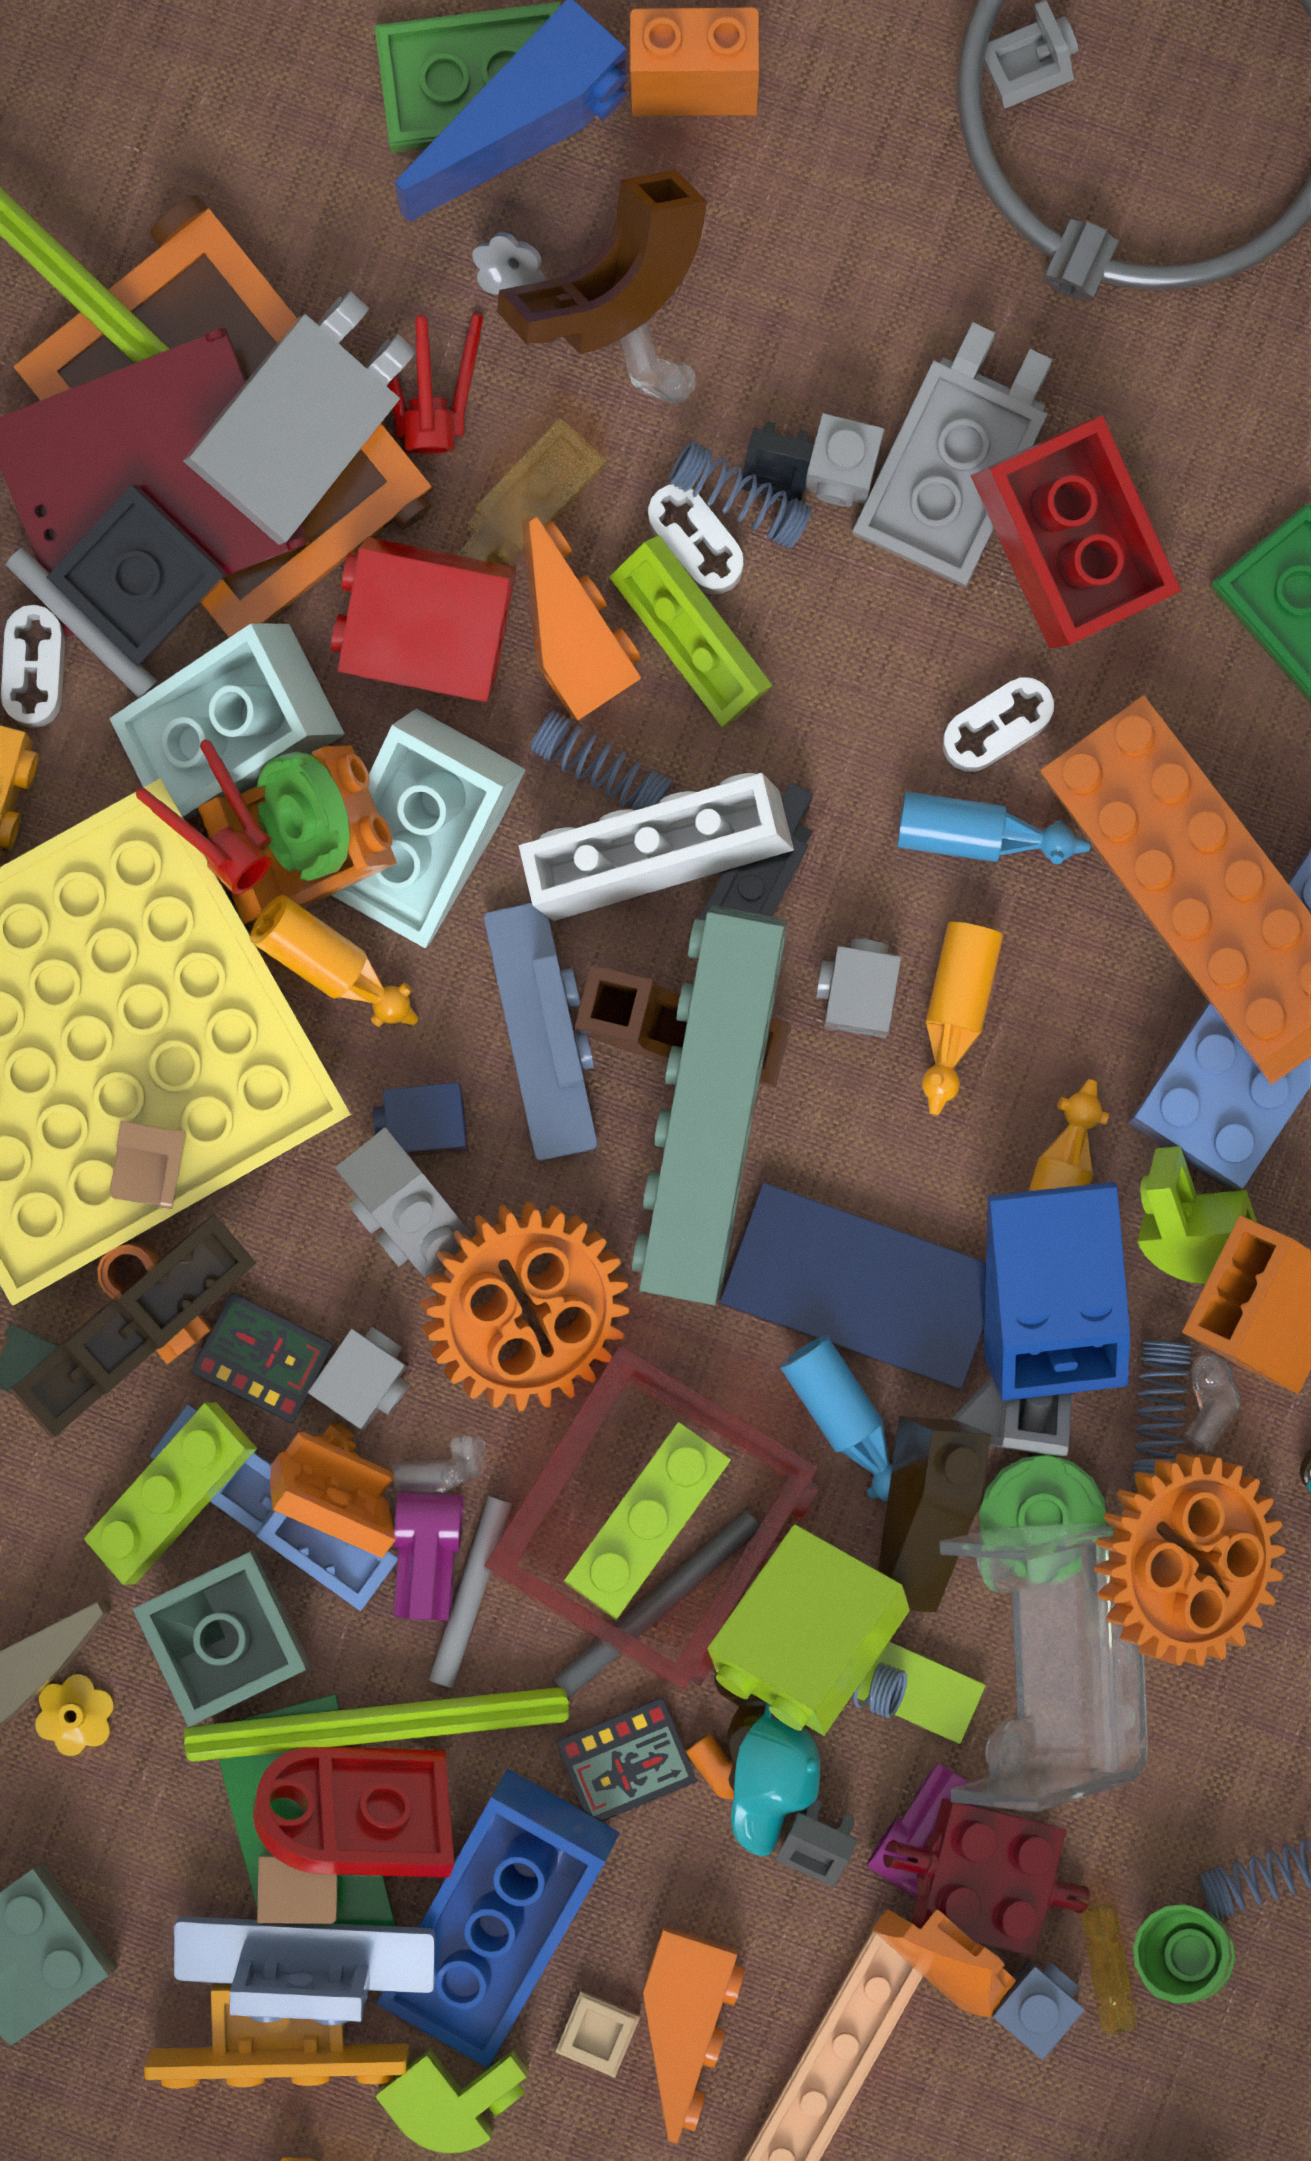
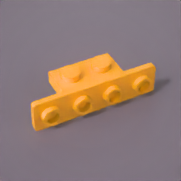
[144,1983,409,2089]

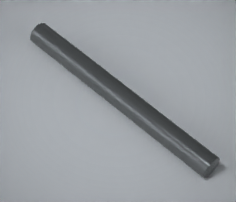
[553,1509,763,1698]

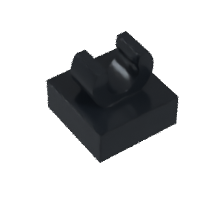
[741,422,815,501]

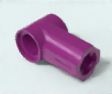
[394,1490,463,1621]
[866,1762,985,1900]

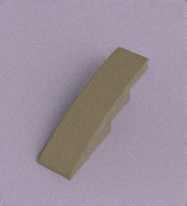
[0,1601,110,1727]

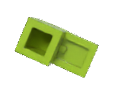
[1137,1146,1257,1284]
[375,2048,529,2153]

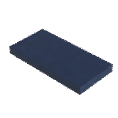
[720,1182,986,1390]

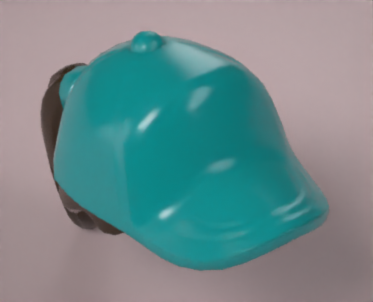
[714,1673,821,1856]

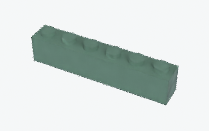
[632,905,789,1306]

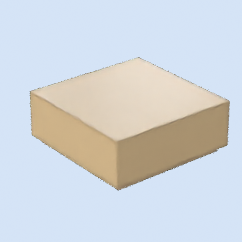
[555,1990,640,2078]

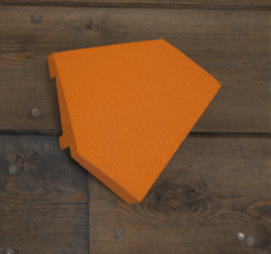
[270,1422,396,1558]
[871,1909,1016,2017]

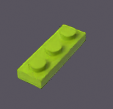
[609,535,773,727]
[84,1402,257,1585]
[564,1422,731,1620]

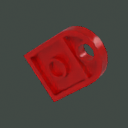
[252,1747,454,1877]

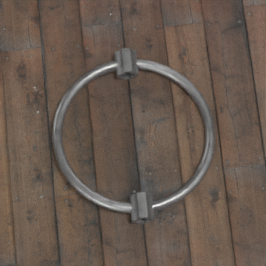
[956,0,1311,302]

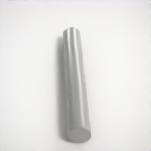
[5,547,158,698]
[429,1496,512,1688]

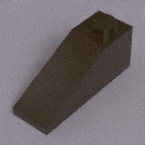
[878,1416,991,1612]

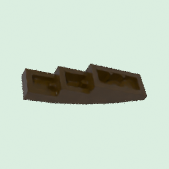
[8,1214,257,1438]

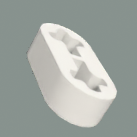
[648,484,744,595]
[1,605,65,729]
[943,677,1054,772]

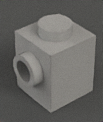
[805,413,884,507]
[816,939,901,1038]
[308,1326,410,1430]

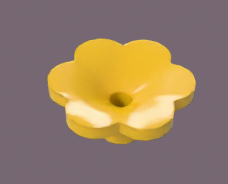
[35,1674,114,1756]

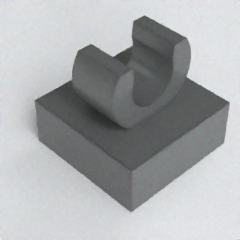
[775,1799,858,1887]

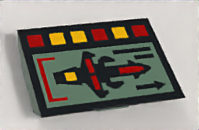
[555,1697,697,1822]

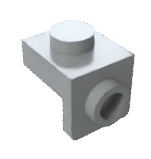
[983,0,1079,109]

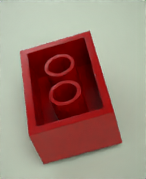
[970,415,1181,649]

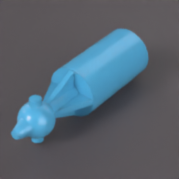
[897,791,1091,864]
[779,1335,892,1502]

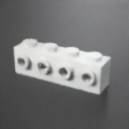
[519,773,794,921]

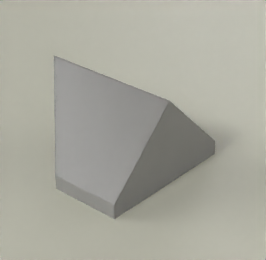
[950,1376,1072,1456]

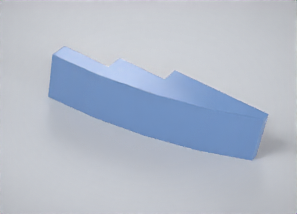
[149,1402,398,1611]

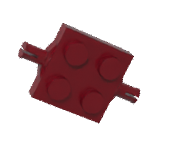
[883,1798,1090,1957]

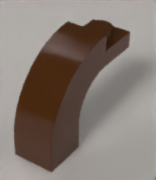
[497,170,707,354]
[575,965,791,1087]

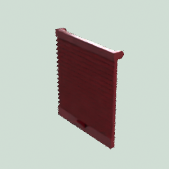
[0,328,310,638]

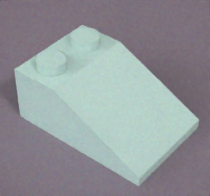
[109,623,345,821]
[332,708,526,948]

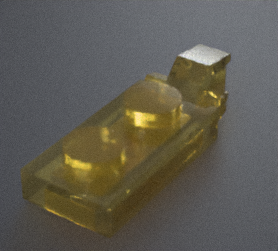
[456,418,607,564]

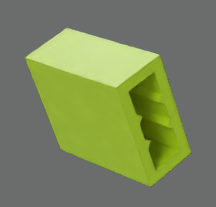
[707,1524,910,1736]

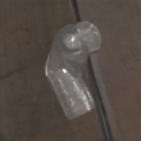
[620,324,697,404]
[1184,1354,1240,1453]
[394,1436,489,1492]

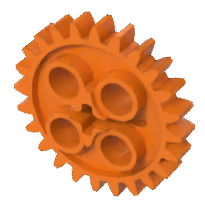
[420,1202,629,1411]
[1094,1453,1286,1666]

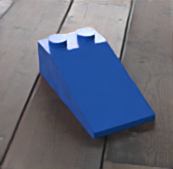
[394,0,627,222]
[376,1768,620,2068]

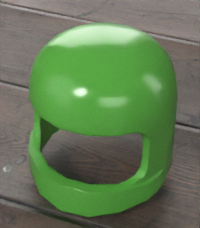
[1133,1904,1235,2004]

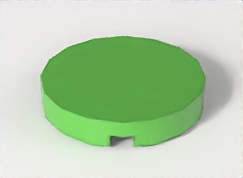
[257,751,350,881]
[978,1455,1107,1583]

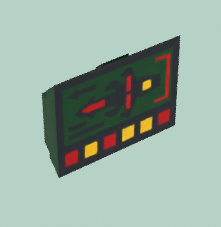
[190,1292,334,1424]

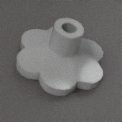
[472,232,546,294]

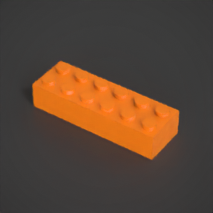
[1040,695,1311,1085]

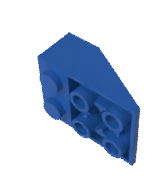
[984,1182,1130,1401]

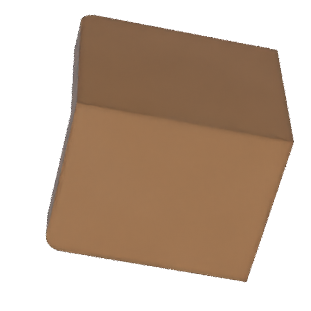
[110,1121,186,1209]
[257,1852,338,1924]

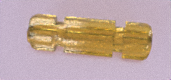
[1081,1904,1137,2034]

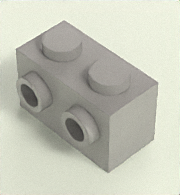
[335,1127,474,1278]

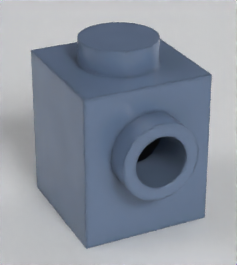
[992,1959,1085,2060]

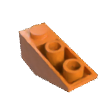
[522,517,641,720]
[643,1925,746,2144]

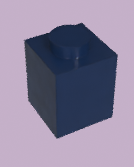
[373,1082,469,1157]

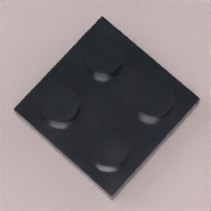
[46,485,228,666]

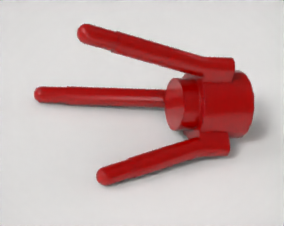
[386,312,483,454]
[135,739,271,895]

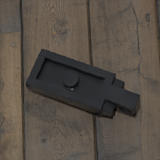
[699,782,813,921]

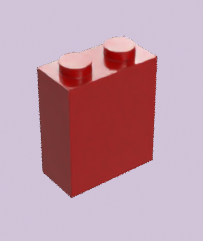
[331,537,517,702]

